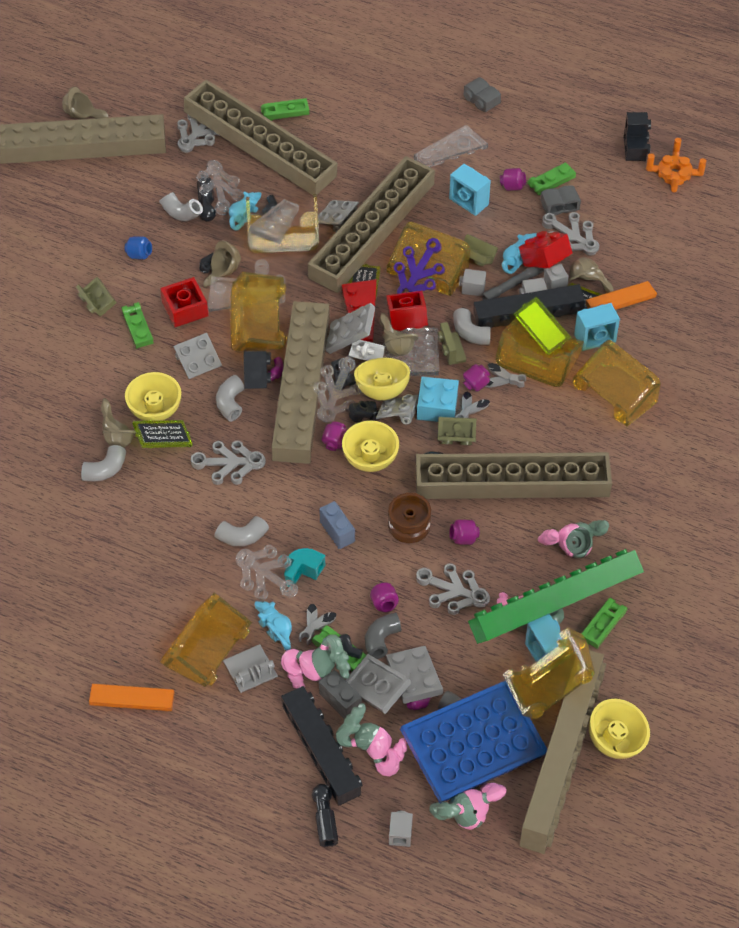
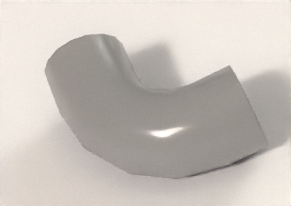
[159,192,203,221]
[453,308,490,345]
[216,375,244,422]
[81,445,126,482]
[214,516,269,547]

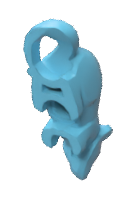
[229,192,262,231]
[502,233,537,274]
[255,601,292,650]

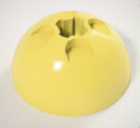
[354,358,410,400]
[125,372,181,422]
[342,421,399,472]
[589,699,650,759]

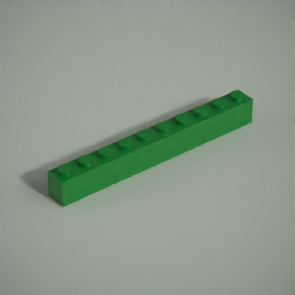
[468,549,644,644]

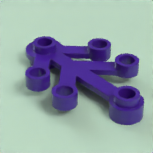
[394,238,445,294]

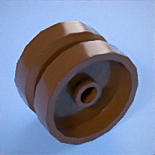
[388,492,432,543]

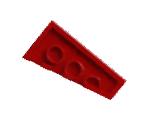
[341,279,377,343]

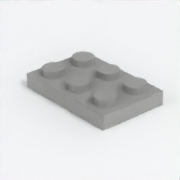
[325,303,376,354]
[386,646,443,704]
[346,654,412,714]

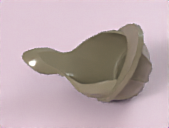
[62,87,109,119]
[203,240,241,288]
[568,257,614,293]
[379,313,419,356]
[101,398,140,448]

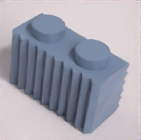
[320,501,355,549]

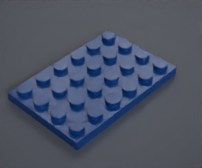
[400,679,547,803]

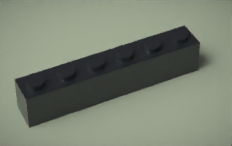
[473,284,585,328]
[281,686,363,806]

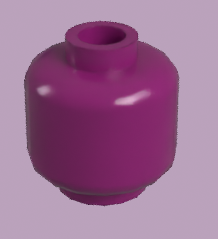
[500,168,526,191]
[463,364,490,392]
[321,421,347,451]
[449,520,480,545]
[370,582,399,612]

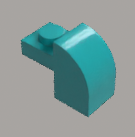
[284,548,326,589]

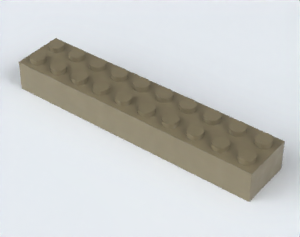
[184,80,338,196]
[0,114,166,164]
[308,156,435,293]
[272,301,330,464]
[416,452,612,499]
[519,647,607,854]

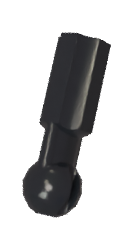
[197,176,216,222]
[311,784,338,847]

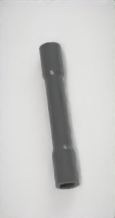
[481,267,544,300]

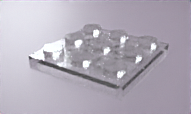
[383,328,439,376]

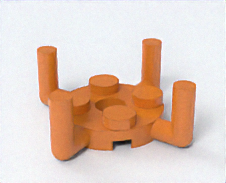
[646,138,707,193]

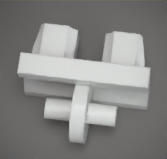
[349,340,386,361]

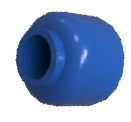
[124,236,152,260]

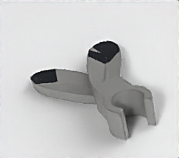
[485,363,526,388]
[455,391,490,418]
[299,604,337,645]

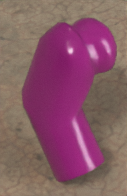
[269,357,284,381]
[406,697,431,710]

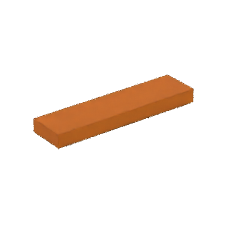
[585,281,657,310]
[89,684,175,711]

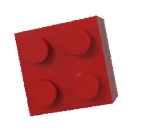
[519,231,573,268]
[160,277,209,327]
[386,291,428,331]

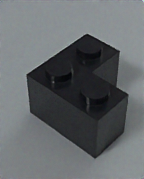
[623,112,651,161]
[244,347,271,389]

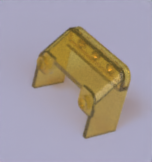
[246,194,319,253]

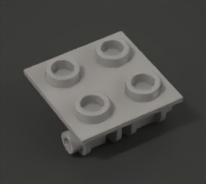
[313,200,359,232]
[173,333,222,379]
[376,394,419,424]
[223,644,278,693]

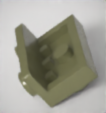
[454,234,498,266]
[76,277,117,317]
[437,322,466,365]
[438,417,477,445]

